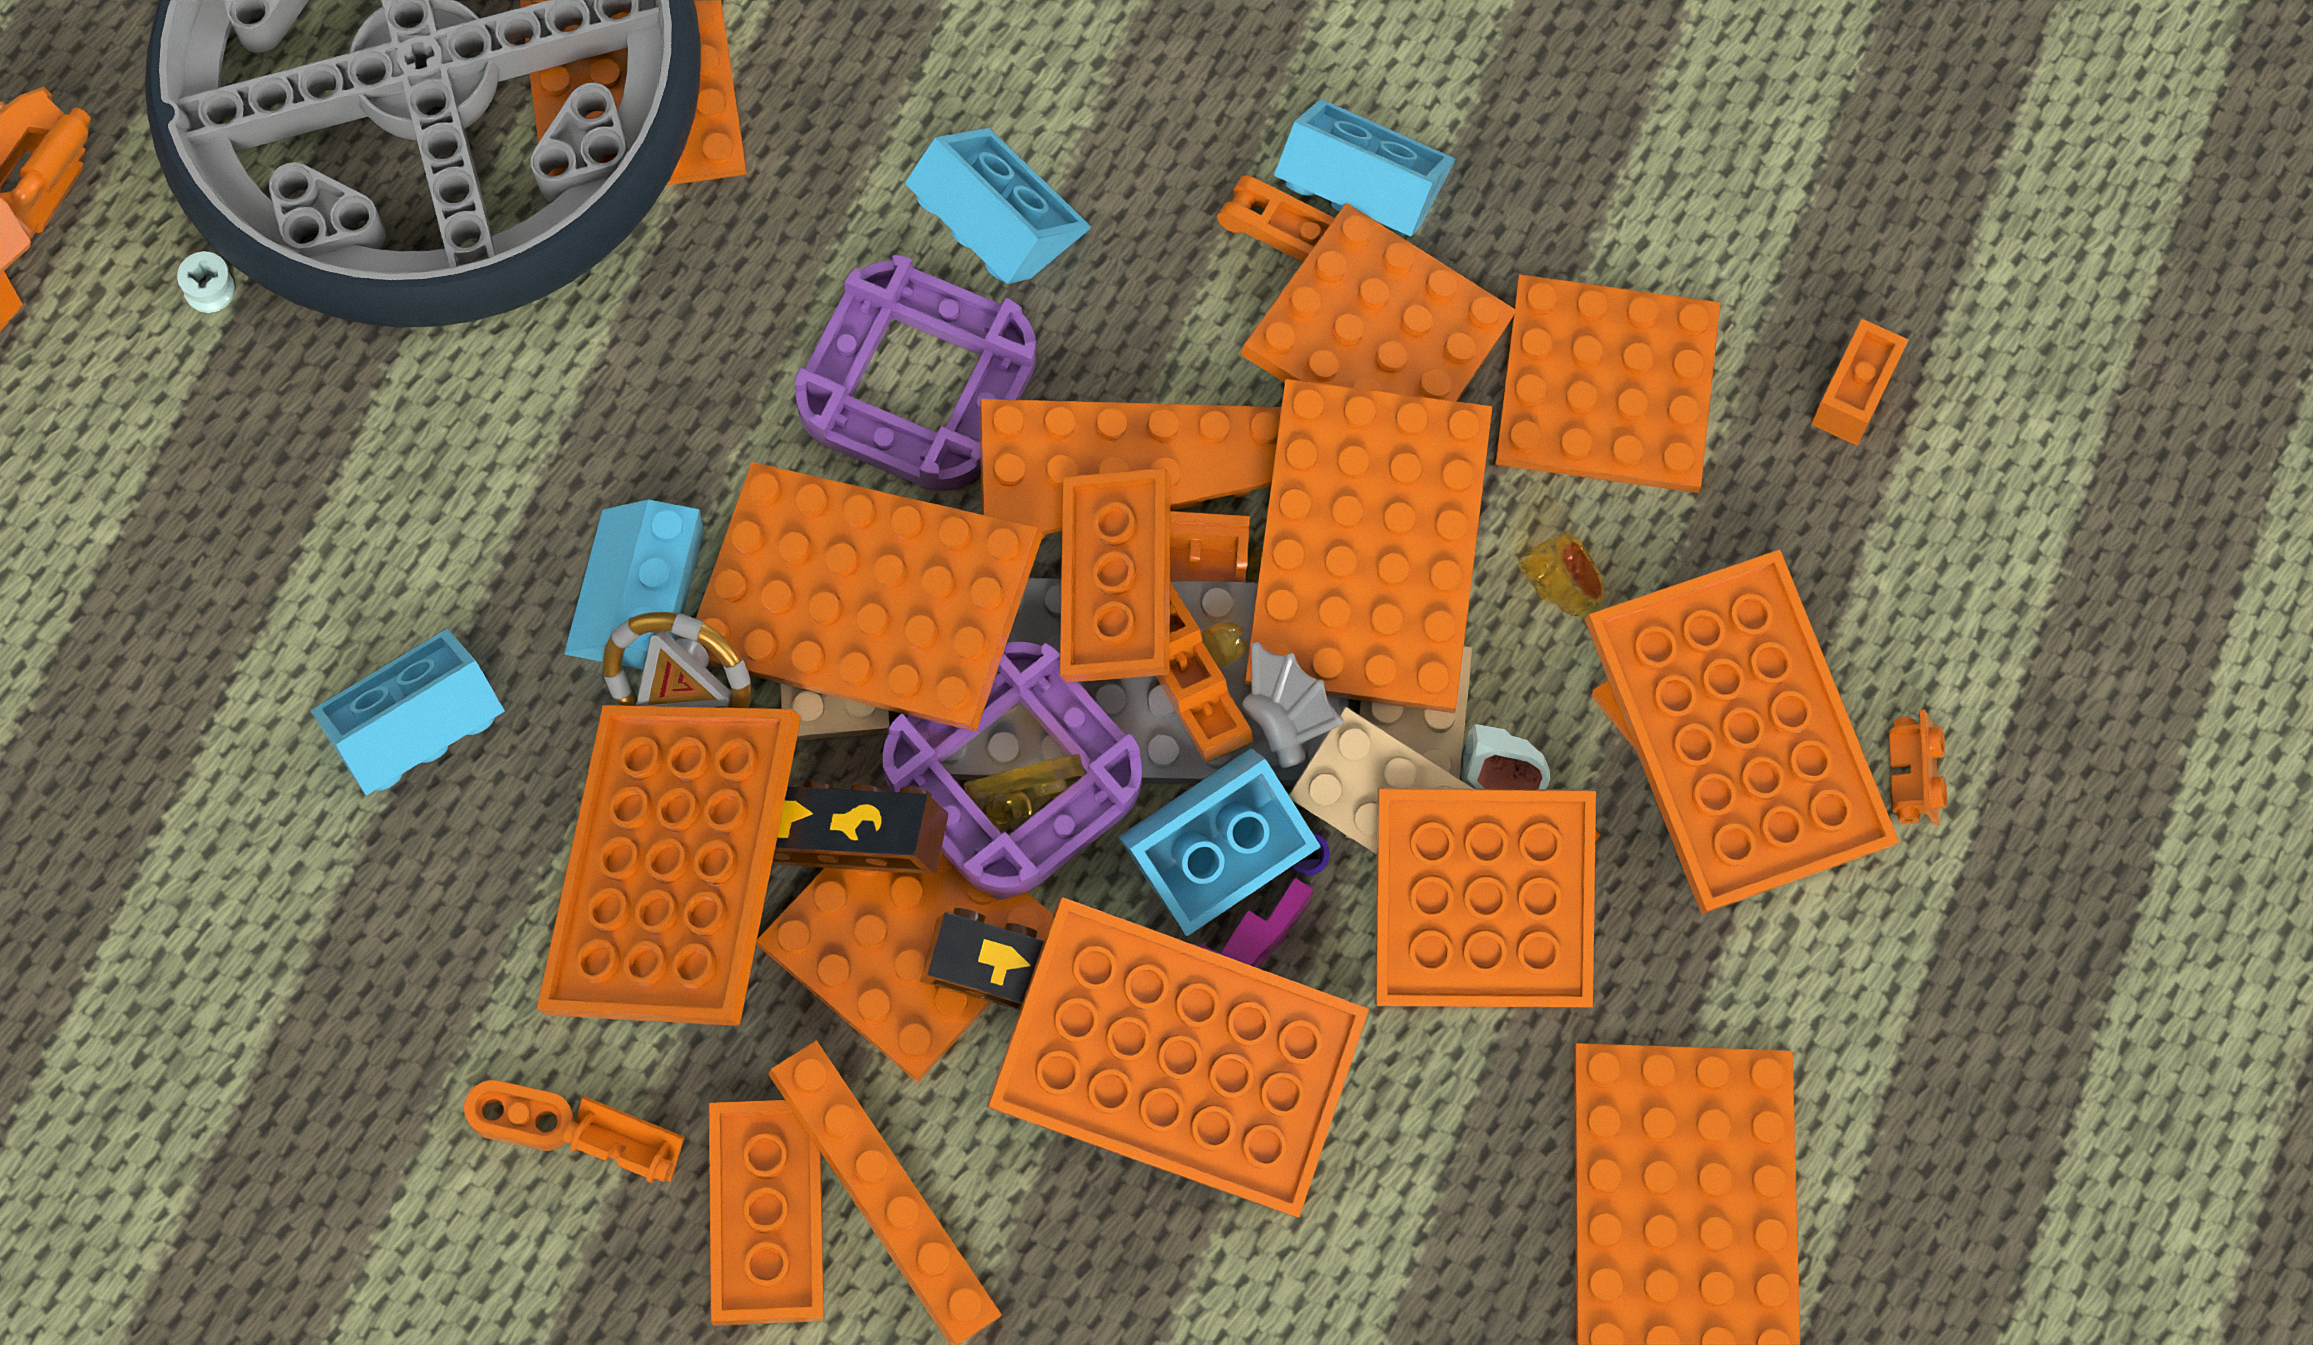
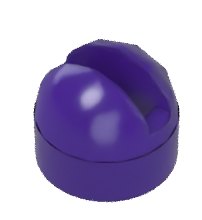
[1290,832,1330,876]

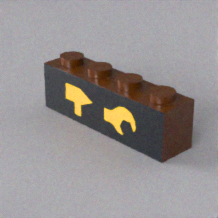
[772,781,949,875]
[920,908,1044,1011]

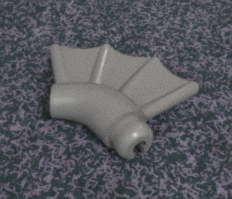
[1242,642,1343,768]

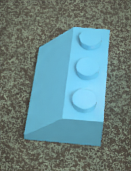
[1274,99,1456,237]
[904,128,1091,284]
[564,500,704,670]
[310,628,505,795]
[1118,748,1321,936]

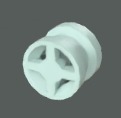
[177,251,235,313]

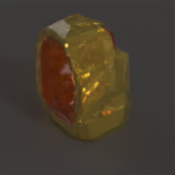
[1517,530,1605,618]

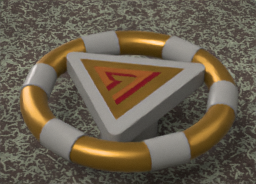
[602,612,751,708]

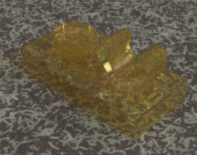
[964,754,1085,825]

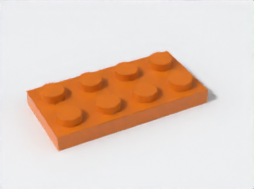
[1060,468,1170,683]
[709,1100,825,1326]

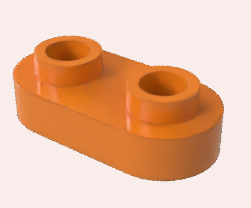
[464,1080,575,1151]

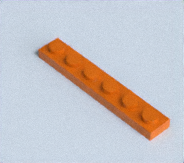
[768,1040,1002,1345]

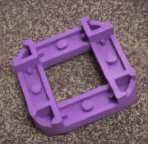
[795,255,1036,490]
[883,642,1142,900]

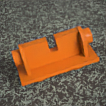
[1889,710,1948,825]
[563,1096,685,1184]

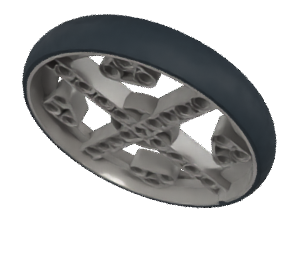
[145,0,701,328]

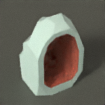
[1460,724,1551,789]

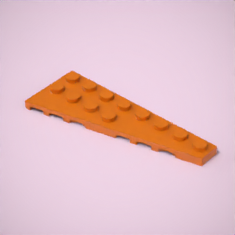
[979,399,1281,539]

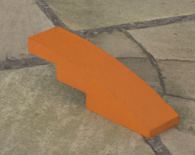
[1156,582,1253,763]

